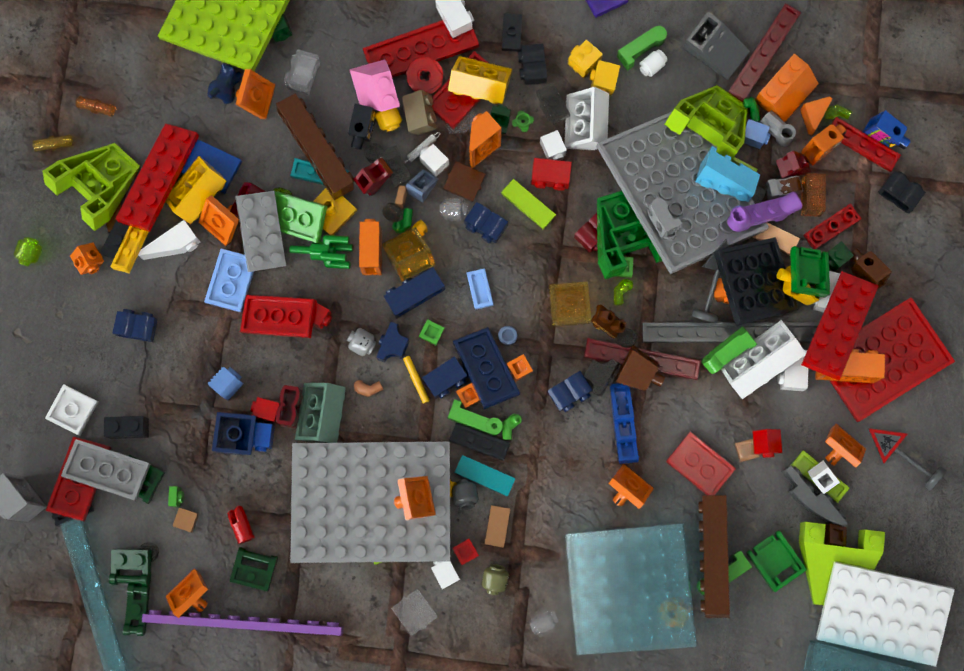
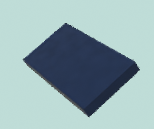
[453,327,520,409]

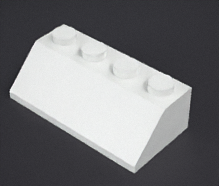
[721,320,806,399]

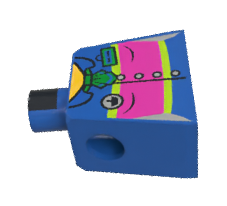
[863,110,911,150]

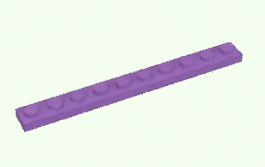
[142,610,344,636]

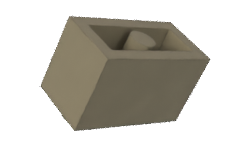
[402,90,437,136]

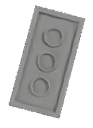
[235,191,286,272]
[61,439,151,501]

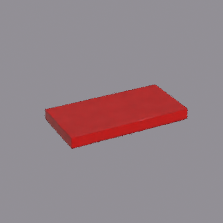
[432,51,489,129]
[240,295,317,338]
[46,437,111,522]

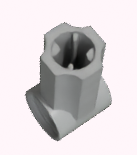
[760,111,796,147]

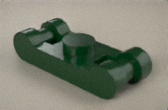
[123,583,150,636]

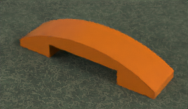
[456,354,533,408]

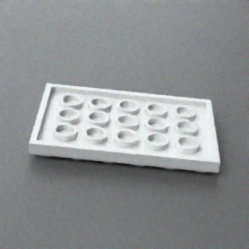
[816,561,954,666]

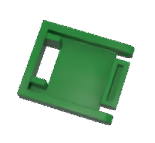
[790,246,830,297]
[746,530,807,592]

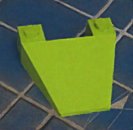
[664,85,748,161]
[42,143,140,231]
[799,522,885,605]

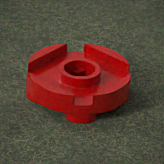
[406,57,443,94]

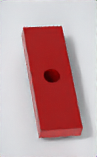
[803,203,862,249]

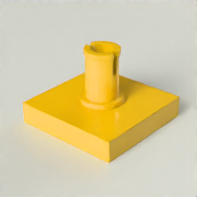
[313,188,357,235]

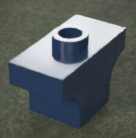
[376,322,410,363]

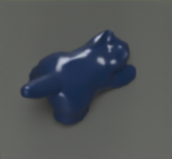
[207,64,242,104]

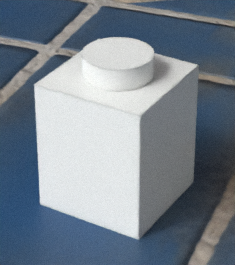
[540,130,567,161]
[419,144,449,177]
[808,460,840,494]
[431,561,460,589]

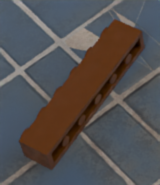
[276,93,355,200]
[699,495,730,618]

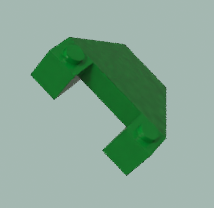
[597,191,662,280]

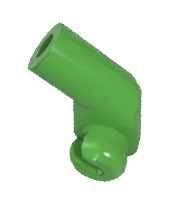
[502,414,522,440]

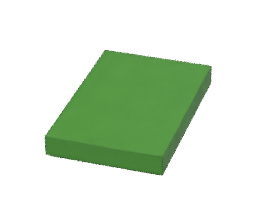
[275,191,327,243]

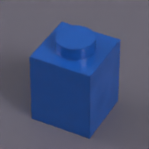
[253,423,275,452]

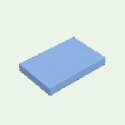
[204,248,254,313]

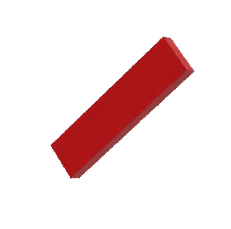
[832,117,901,172]

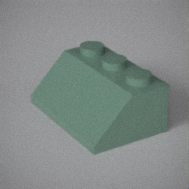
[295,383,346,443]

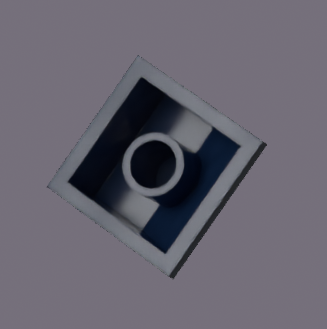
[212,412,256,455]

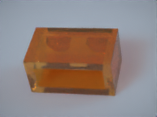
[801,173,826,217]

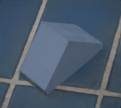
[406,169,439,203]

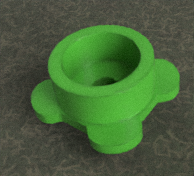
[512,111,534,132]

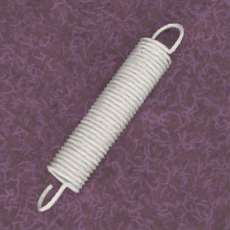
[403,132,440,164]

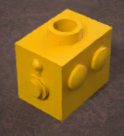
[568,39,603,78]
[589,60,620,95]

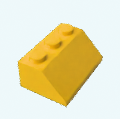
[448,56,512,104]
[166,156,226,225]

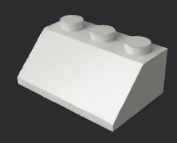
[564,87,609,150]

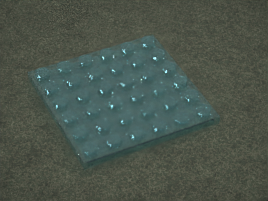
[565,524,697,655]

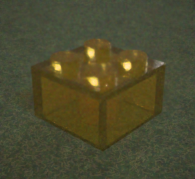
[382,227,436,282]
[548,281,591,327]

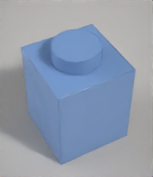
[744,119,771,149]

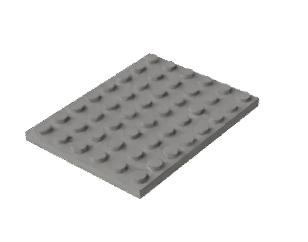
[596,112,769,274]
[290,442,450,563]

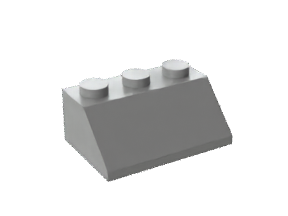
[0,473,47,522]

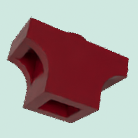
[776,151,811,179]
[353,158,393,196]

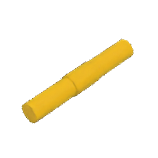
[403,356,430,404]

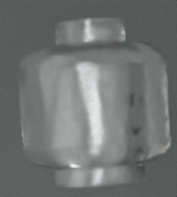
[440,197,468,222]
[528,607,559,637]

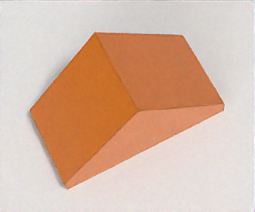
[800,97,833,136]

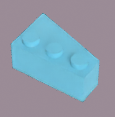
[695,146,760,202]

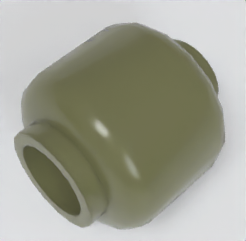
[481,564,509,595]

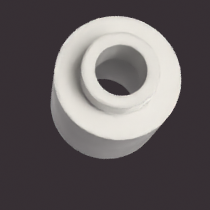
[640,50,668,77]

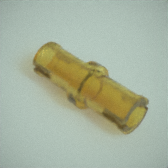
[32,134,73,152]

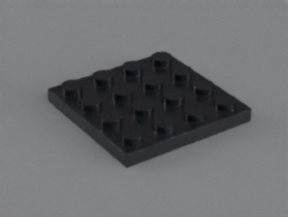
[713,237,798,326]

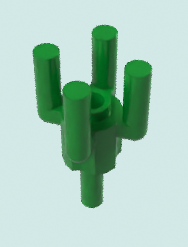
[289,235,354,269]

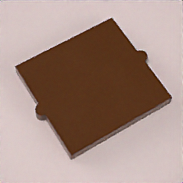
[443,162,486,202]

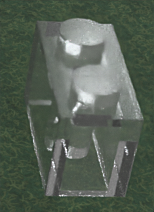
[284,49,321,95]

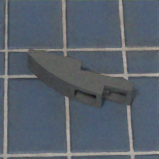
[781,466,848,526]

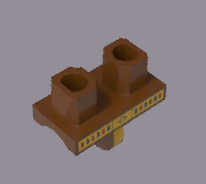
[591,304,627,338]

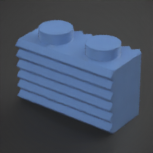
[208,367,244,400]

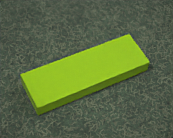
[501,179,556,230]
[790,450,850,503]

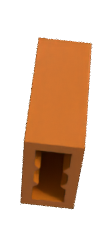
[359,219,382,275]

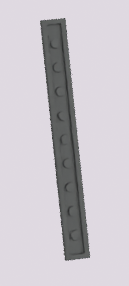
[642,322,819,343]

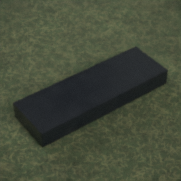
[449,423,510,461]

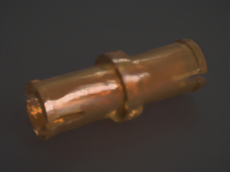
[76,96,116,117]

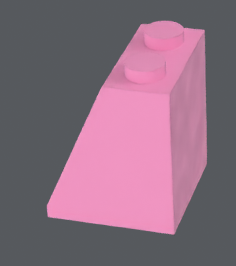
[349,59,400,112]

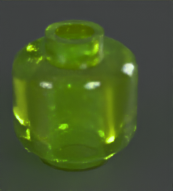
[13,237,42,266]

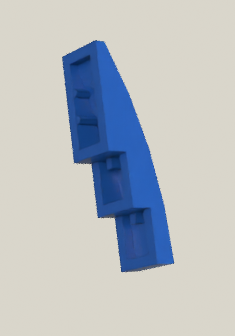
[610,383,639,464]

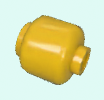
[375,107,402,133]

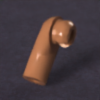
[354,380,383,397]

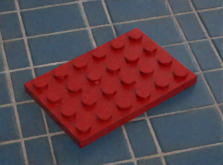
[830,297,955,422]

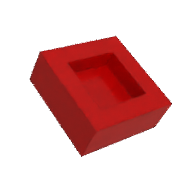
[452,539,479,565]

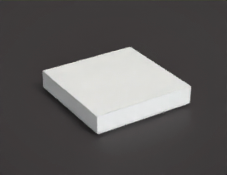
[45,384,99,436]

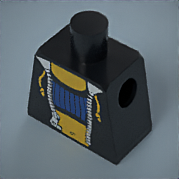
[348,103,377,150]

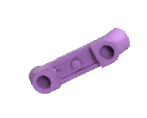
[727,192,803,232]

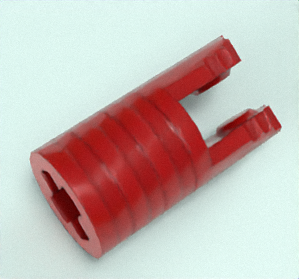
[227,505,255,544]

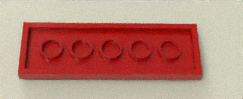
[363,20,479,78]
[115,123,199,232]
[801,271,879,381]

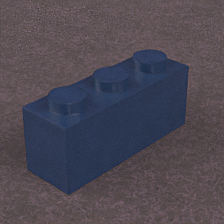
[384,267,445,319]

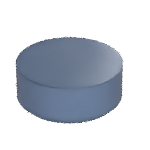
[498,326,517,346]

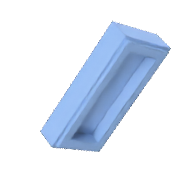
[466,268,494,310]

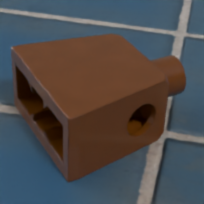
[851,248,892,290]
[616,345,665,391]

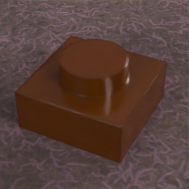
[825,524,847,547]

